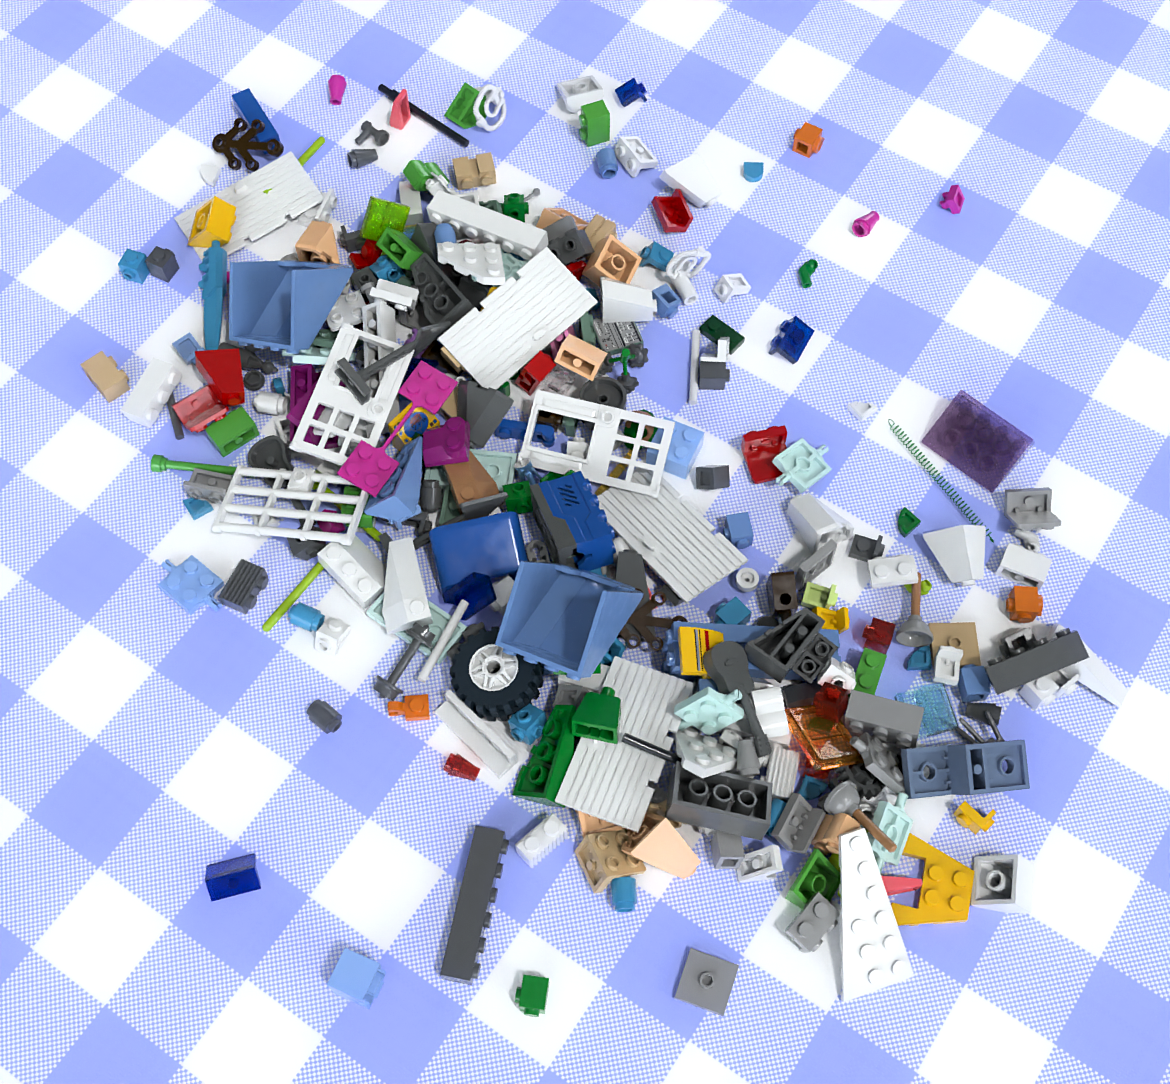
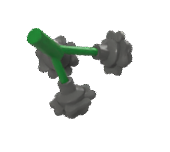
[599,343,649,394]

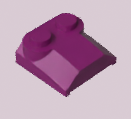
[423,417,470,467]

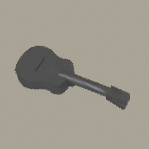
[248,435,316,526]
[703,641,772,758]

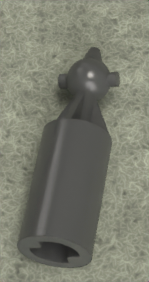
[217,342,278,375]

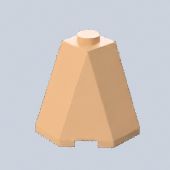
[295,220,340,264]
[621,811,701,879]

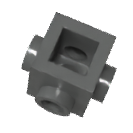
[287,525,327,561]

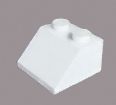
[971,854,1034,913]

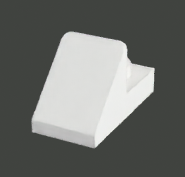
[737,845,783,883]

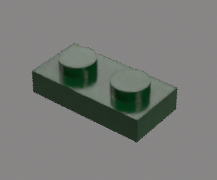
[699,315,745,355]

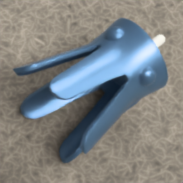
[514,457,542,485]

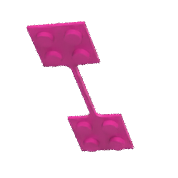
[337,360,458,498]

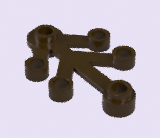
[212,118,284,172]
[619,588,688,652]

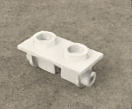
[425,172,458,196]

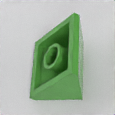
[785,848,841,909]

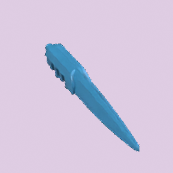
[198,240,227,350]

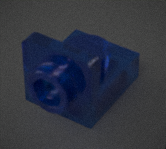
[615,78,648,107]

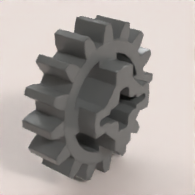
[834,748,886,800]

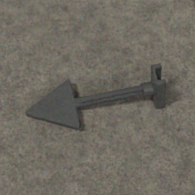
[335,321,452,405]
[378,492,509,555]

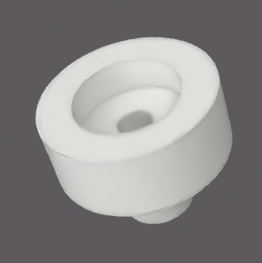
[735,568,759,592]

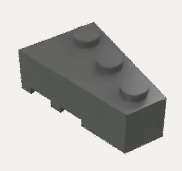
[744,607,825,683]

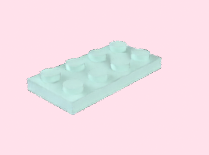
[424,449,517,493]
[367,592,467,665]

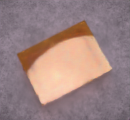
[785,703,864,771]

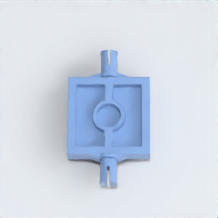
[158,555,225,615]

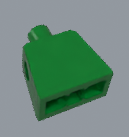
[571,687,621,744]

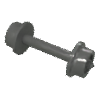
[373,622,436,701]

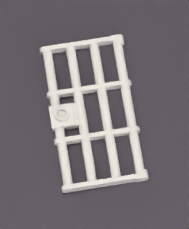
[212,465,369,546]

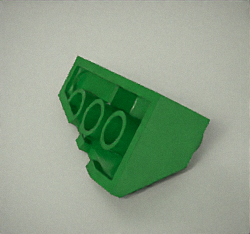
[512,705,576,808]

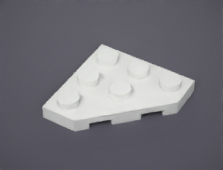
[437,242,505,285]
[672,727,737,778]

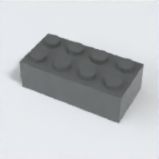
[665,761,773,841]

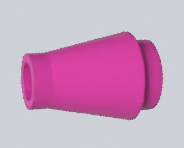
[328,74,347,105]
[852,211,880,237]

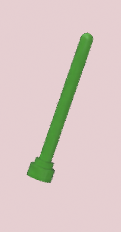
[151,454,254,477]

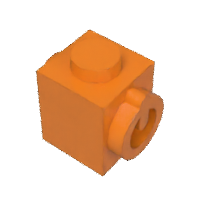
[792,122,825,158]
[1006,586,1043,623]

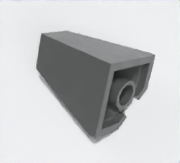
[457,380,514,449]

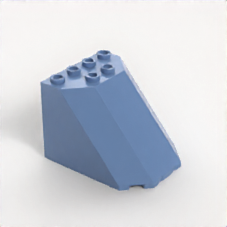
[229,260,353,354]
[495,561,644,681]

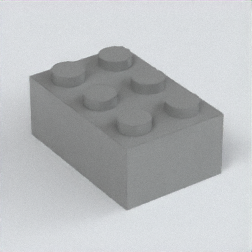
[844,690,924,749]

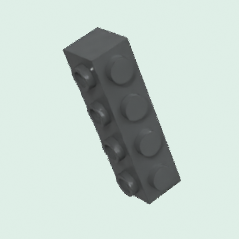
[984,628,1090,695]

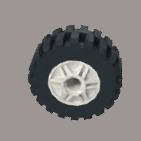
[450,626,544,722]

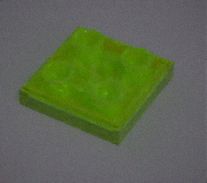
[359,196,410,241]

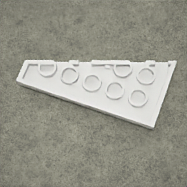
[838,827,915,1002]

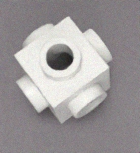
[817,657,856,699]

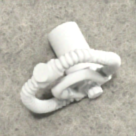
[473,84,507,132]
[666,246,711,305]

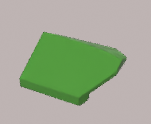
[444,82,487,129]

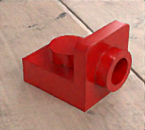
[349,237,382,269]

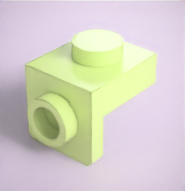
[800,581,838,609]

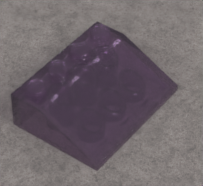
[921,389,1035,493]

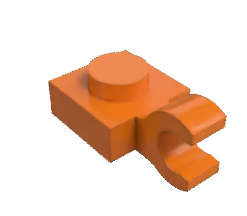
[388,694,430,721]

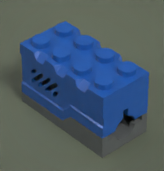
[530,471,616,571]

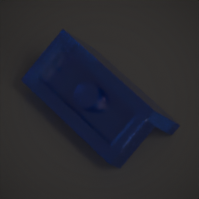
[442,572,497,621]
[205,853,261,902]

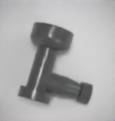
[354,120,390,146]

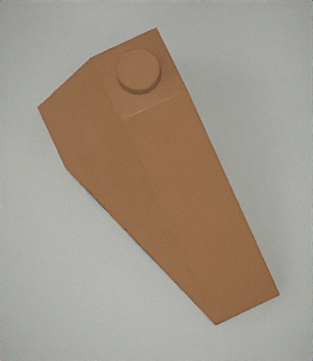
[443,449,503,515]

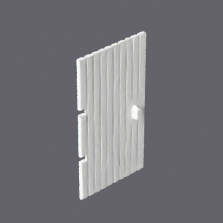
[174,151,324,261]
[437,246,598,390]
[597,468,749,603]
[555,656,695,833]

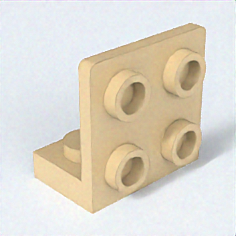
[574,829,646,894]

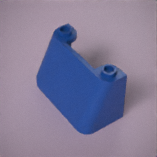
[429,511,528,597]

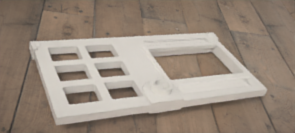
[289,323,415,466]
[517,389,675,499]

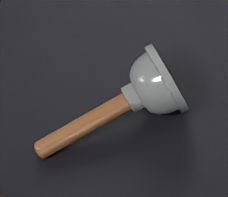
[895,572,934,647]
[824,780,897,853]

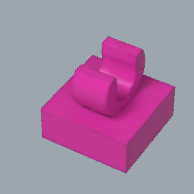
[939,185,965,214]

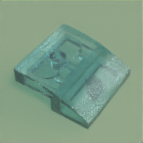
[894,683,959,739]

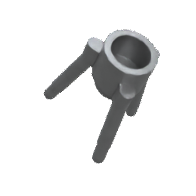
[954,711,1005,743]

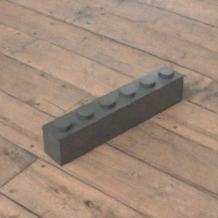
[440,825,509,986]

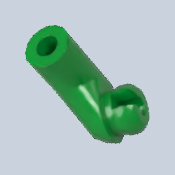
[798,259,818,288]

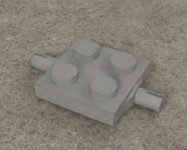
[849,732,905,795]

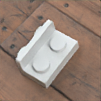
[614,136,659,178]
[298,188,338,227]

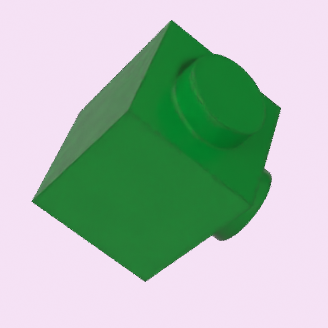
[515,974,550,1017]

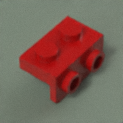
[651,189,693,233]

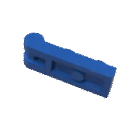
[495,419,555,448]

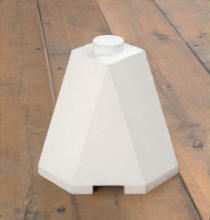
[659,152,722,209]
[600,276,657,323]
[787,493,855,555]
[923,525,986,587]

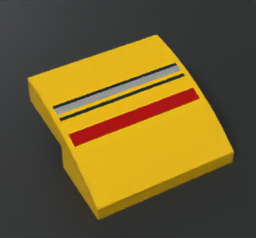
[678,626,724,679]

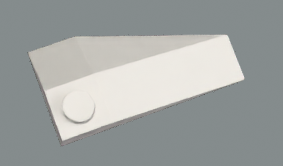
[382,536,433,634]
[1046,623,1129,708]

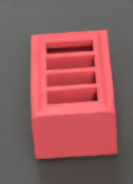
[389,89,411,130]
[881,876,923,896]

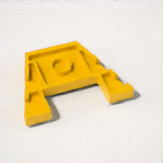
[891,833,975,926]

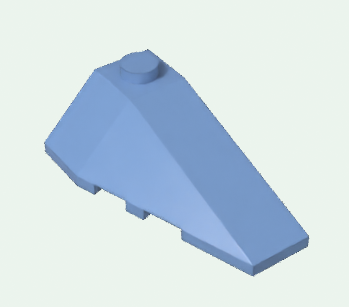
[363,436,423,521]

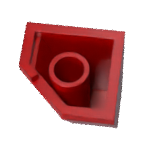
[195,348,245,406]

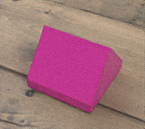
[317,509,346,533]

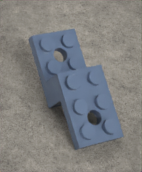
[901,740,1030,799]

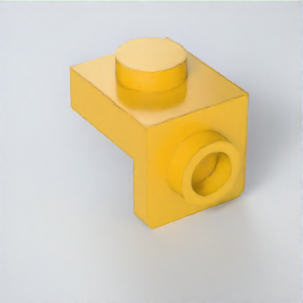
[812,607,850,634]
[953,801,997,835]

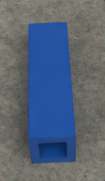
[231,88,280,155]

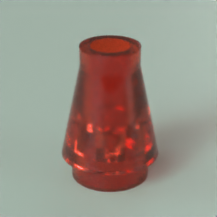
[443,753,481,782]

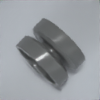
[579,376,627,430]

